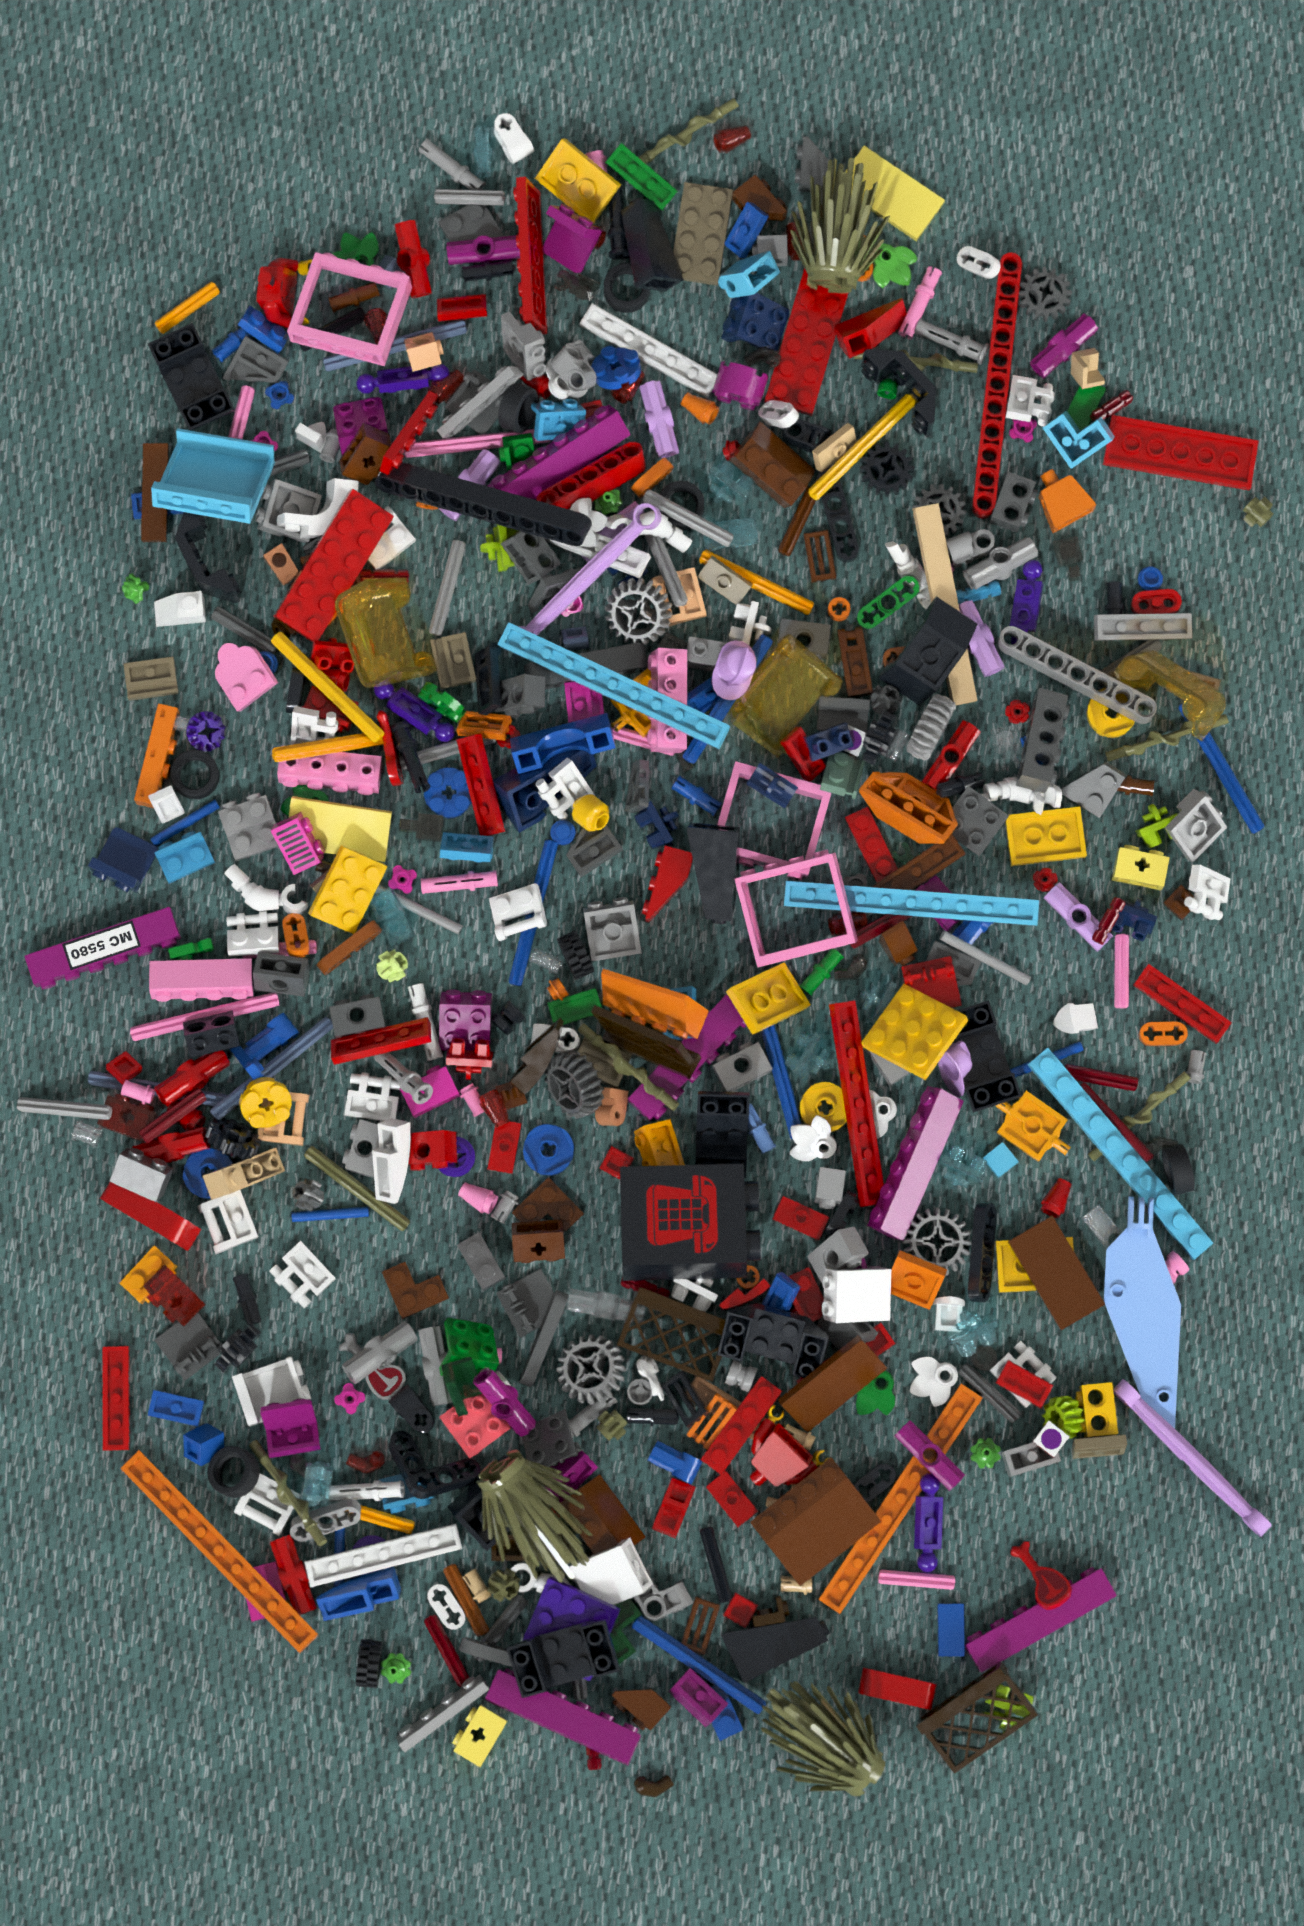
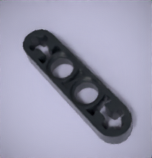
[817,468,859,563]
[968,1203,997,1303]

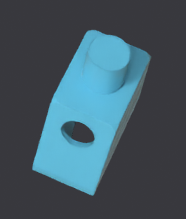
[718,251,780,298]

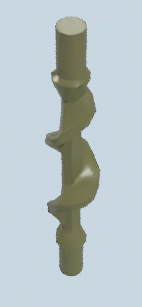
[638,98,739,164]
[854,350,978,373]
[1105,714,1229,762]
[578,1023,679,1111]
[1088,1071,1191,1162]
[249,1440,327,1547]

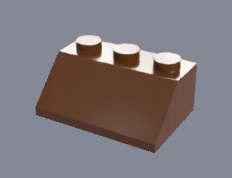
[728,421,816,508]
[561,1474,646,1555]

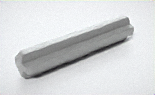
[434,189,506,206]

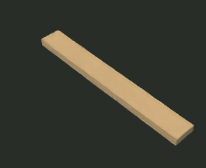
[913,503,978,705]

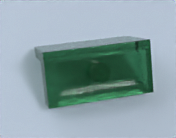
[441,1357,482,1417]

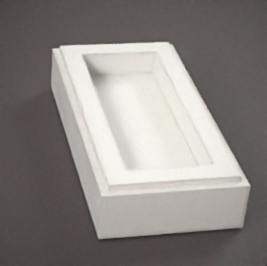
[148,785,185,823]

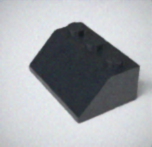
[447,1454,510,1551]

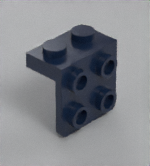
[721,292,789,354]
[88,827,158,893]

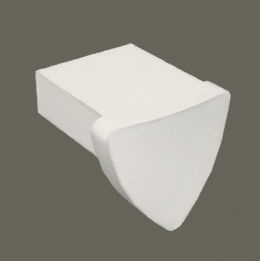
[295,422,327,453]
[1053,1003,1098,1034]
[933,1296,965,1332]

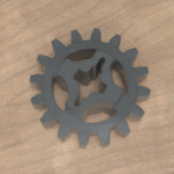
[1018,267,1072,322]
[912,484,966,538]

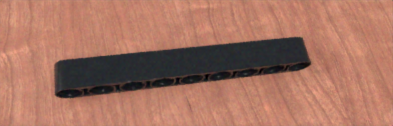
[375,462,592,547]

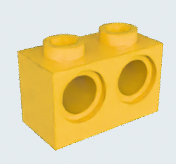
[1075,1382,1118,1438]

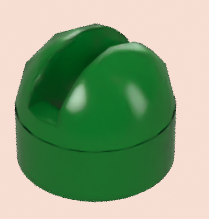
[877,378,898,400]

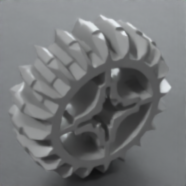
[605,577,673,645]
[906,694,956,761]
[902,1207,972,1276]
[556,1334,626,1405]

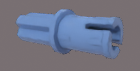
[748,1104,776,1154]

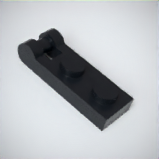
[475,642,502,716]

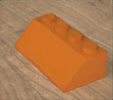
[601,969,709,1040]

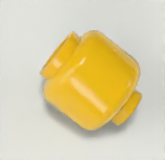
[572,794,609,831]

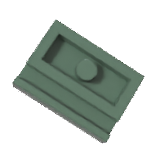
[820,752,865,799]

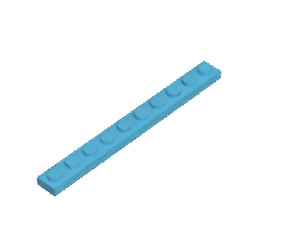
[497,622,730,749]
[784,881,1040,926]
[1027,1048,1213,1260]

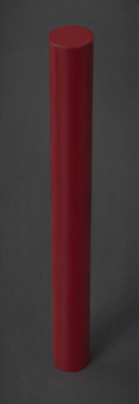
[1080,1082,1154,1162]

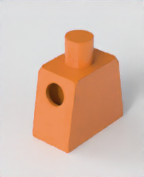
[1039,469,1096,533]

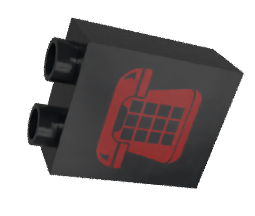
[620,1164,761,1281]

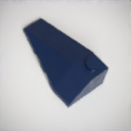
[493,750,597,833]

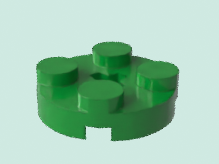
[418,681,466,722]

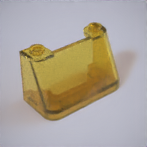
[335,578,438,688]
[728,634,843,758]
[1114,650,1226,741]

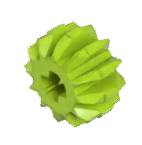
[1041,1396,1085,1439]

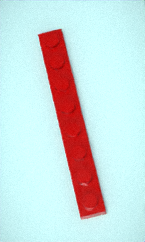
[829,1001,884,1207]

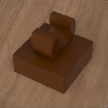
[1163,885,1194,921]
[495,1082,527,1111]

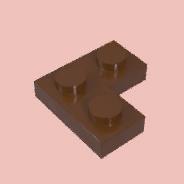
[512,1177,584,1232]
[382,1262,449,1319]

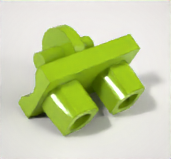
[480,525,518,572]
[1135,804,1179,849]
[985,1684,1033,1730]

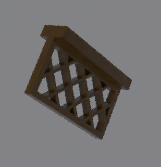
[591,1005,701,1080]
[616,1287,726,1382]
[916,1661,1038,1774]

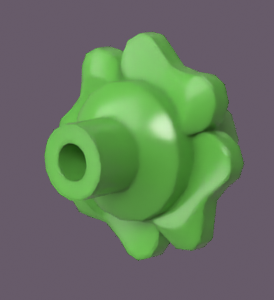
[594,490,622,516]
[122,573,149,604]
[970,1438,1001,1469]
[381,1653,411,1684]

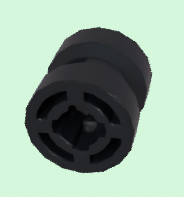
[491,1000,525,1036]

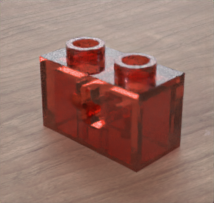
[97,1094,158,1143]
[143,1265,206,1326]

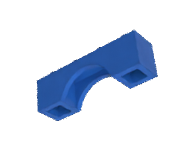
[510,713,616,774]

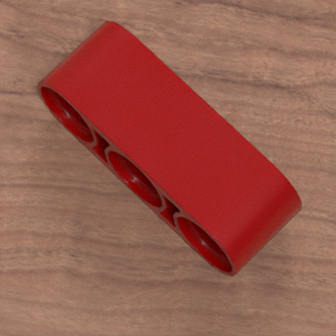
[858,1668,937,1710]

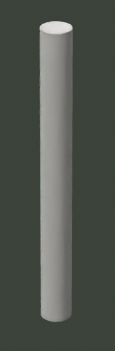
[375,885,463,935]
[940,930,1031,985]

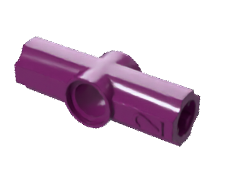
[446,235,520,265]
[1030,314,1098,379]
[473,1367,536,1437]
[894,1420,965,1491]

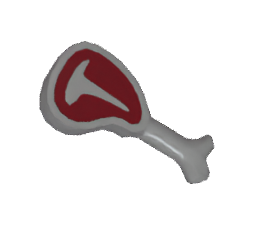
[339,1333,406,1400]

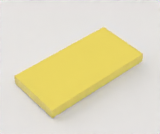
[845,146,945,241]
[289,796,392,862]

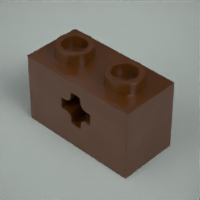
[339,423,391,485]
[511,1219,565,1263]

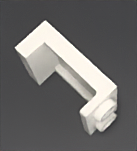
[822,1266,891,1323]
[232,1356,311,1427]
[569,1537,653,1605]

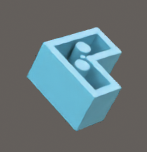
[1043,410,1115,469]

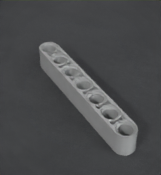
[998,626,1157,724]

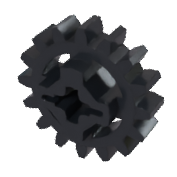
[860,442,914,497]
[863,711,897,765]
[205,1118,261,1159]
[214,1324,262,1373]

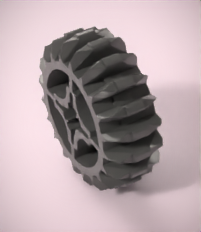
[544,1050,604,1119]

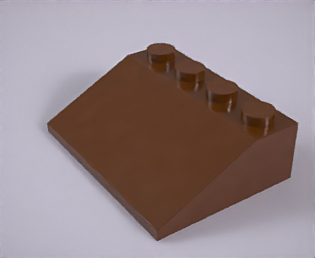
[750,1458,881,1587]

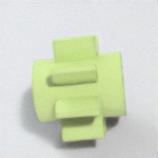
[376,949,408,982]

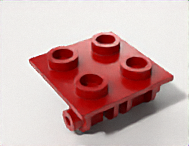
[901,956,962,1008]

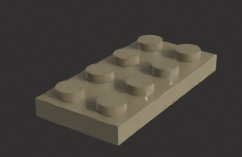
[673,182,733,286]

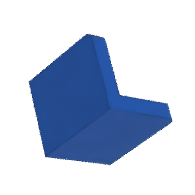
[183,1423,224,1466]

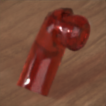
[346,1451,385,1474]

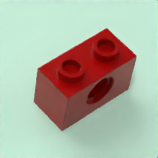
[408,1130,457,1171]

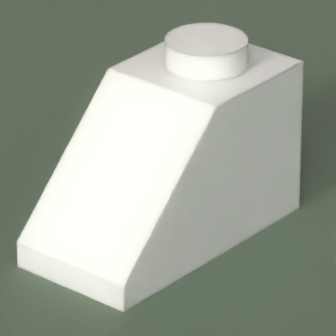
[154,591,206,627]

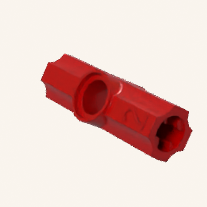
[394,220,432,298]
[921,720,981,791]
[155,1050,230,1107]
[132,1127,211,1162]
[270,1535,317,1615]

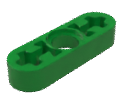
[857,575,921,629]

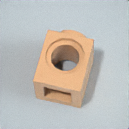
[404,332,444,371]

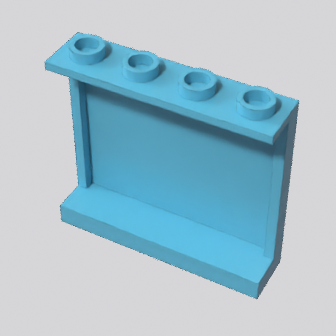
[151,428,275,524]

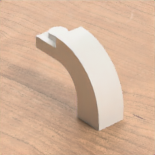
[277,478,359,539]

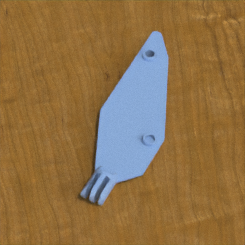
[1104,1196,1181,1428]

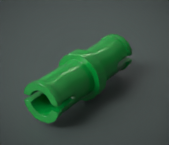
[799,948,844,996]

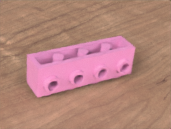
[647,648,687,753]
[277,752,382,795]
[149,958,253,1002]

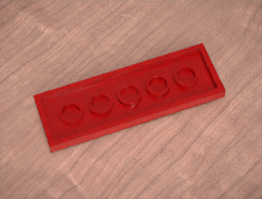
[513,176,547,335]
[764,268,849,416]
[1103,415,1259,491]
[273,489,394,642]

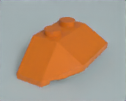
[859,772,958,844]

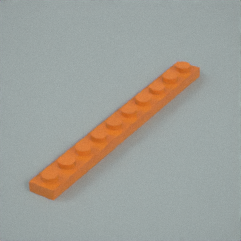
[818,1383,982,1614]
[120,1450,318,1653]

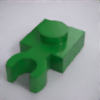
[168,938,214,961]

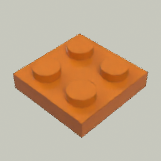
[891,1250,947,1310]

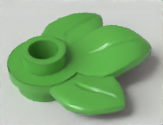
[873,244,917,288]

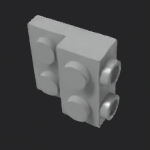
[501,311,547,381]
[255,479,322,543]
[1165,789,1227,863]
[218,793,279,861]
[583,897,642,961]

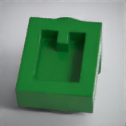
[499,433,534,470]

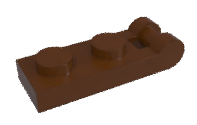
[837,626,873,698]

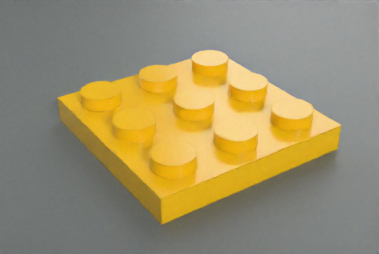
[861,984,968,1080]

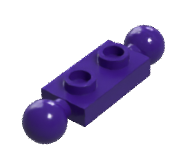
[356,364,450,394]
[1010,560,1043,650]
[374,680,455,742]
[914,1473,943,1572]

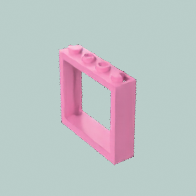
[287,252,412,366]
[717,761,831,880]
[735,849,858,967]

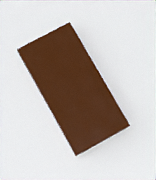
[1008,1216,1105,1331]
[778,1335,887,1433]

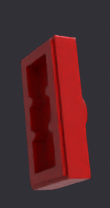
[437,294,487,321]
[780,727,826,782]
[487,1119,522,1174]
[772,1196,829,1241]
[995,1360,1054,1408]
[706,1471,758,1527]

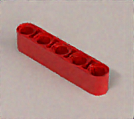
[537,442,646,510]

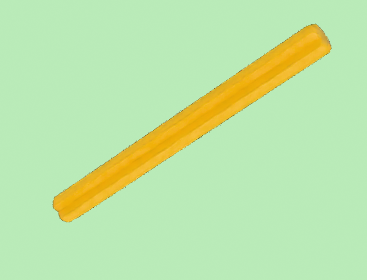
[808,394,916,500]
[271,632,384,743]

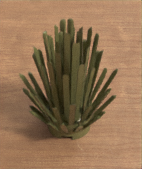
[790,157,890,293]
[476,1450,593,1582]
[761,1681,886,1797]

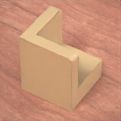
[1071,348,1105,389]

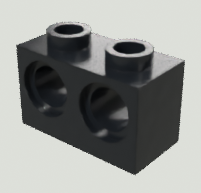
[183,1010,240,1058]

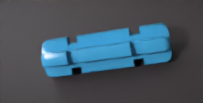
[956,581,1001,604]

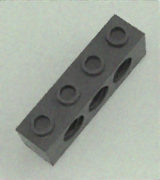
[1016,688,1070,793]

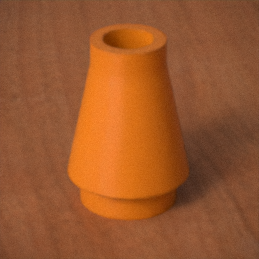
[681,392,719,425]

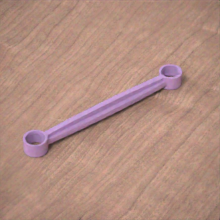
[518,503,661,635]
[1113,1379,1272,1537]

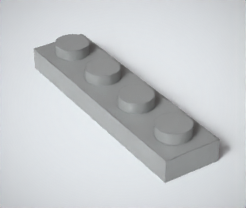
[437,366,523,438]
[1094,613,1192,641]
[396,1674,489,1752]

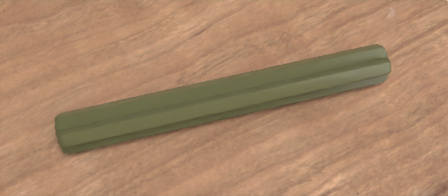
[304,1146,410,1231]

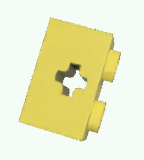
[1112,845,1170,890]
[452,1705,508,1767]

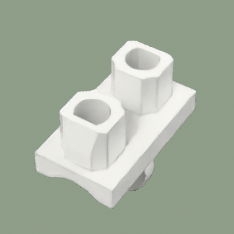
[728,601,772,645]
[671,1279,718,1312]

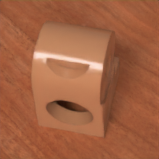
[263,543,299,586]
[595,1088,628,1126]

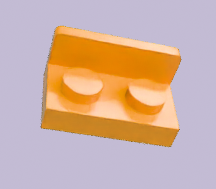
[634,1119,685,1166]
[119,1245,177,1304]

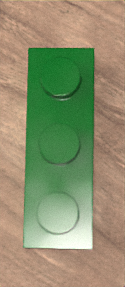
[605,143,678,211]

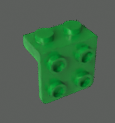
[439,1318,499,1381]

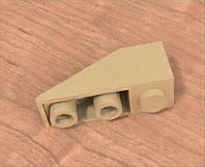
[203,1148,285,1200]

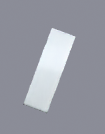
[372,1118,411,1204]

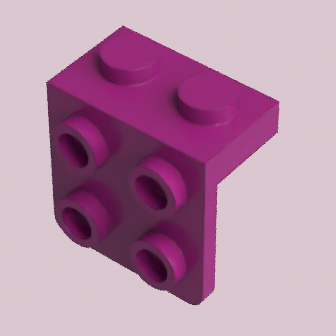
[542,204,602,273]
[333,397,388,456]
[439,989,492,1051]
[260,1398,321,1458]

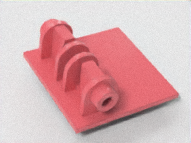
[439,1389,511,1459]

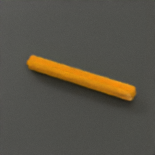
[699,550,814,615]
[272,733,384,762]

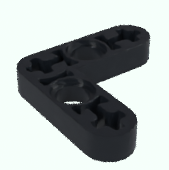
[388,1431,481,1499]

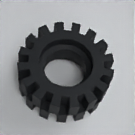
[557,930,594,980]
[356,1639,383,1688]

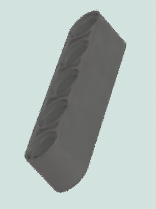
[524,643,648,689]

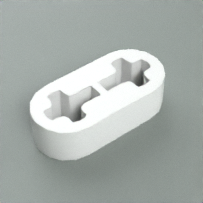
[957,246,1000,279]
[758,400,799,428]
[428,1584,466,1629]

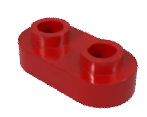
[1131,589,1182,614]

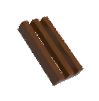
[803,530,836,583]
[681,1597,720,1655]

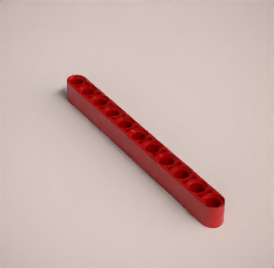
[971,252,1022,519]

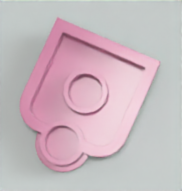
[215,643,279,711]

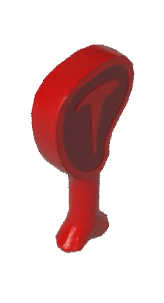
[377,710,404,786]
[1010,1541,1072,1610]

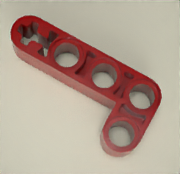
[100,1182,202,1251]

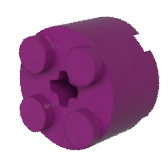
[712,361,768,411]

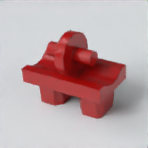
[309,637,359,673]
[446,1038,493,1080]

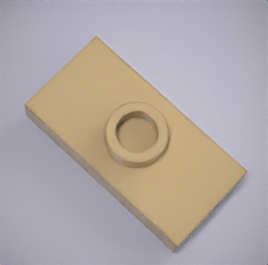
[812,423,857,472]

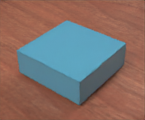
[982,1142,1019,1178]

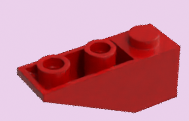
[834,298,907,359]
[642,846,693,923]

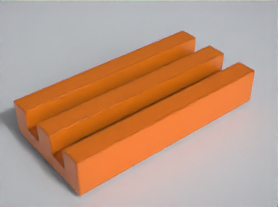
[456,711,512,740]
[686,1393,737,1450]

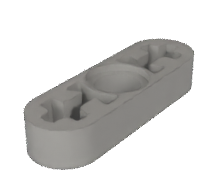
[290,1499,361,1542]

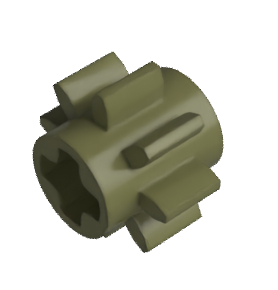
[1243,497,1274,527]
[596,1409,628,1441]
[488,1568,520,1602]

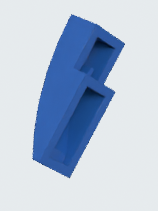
[316,1566,401,1621]

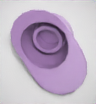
[711,640,756,700]
[938,1041,972,1097]

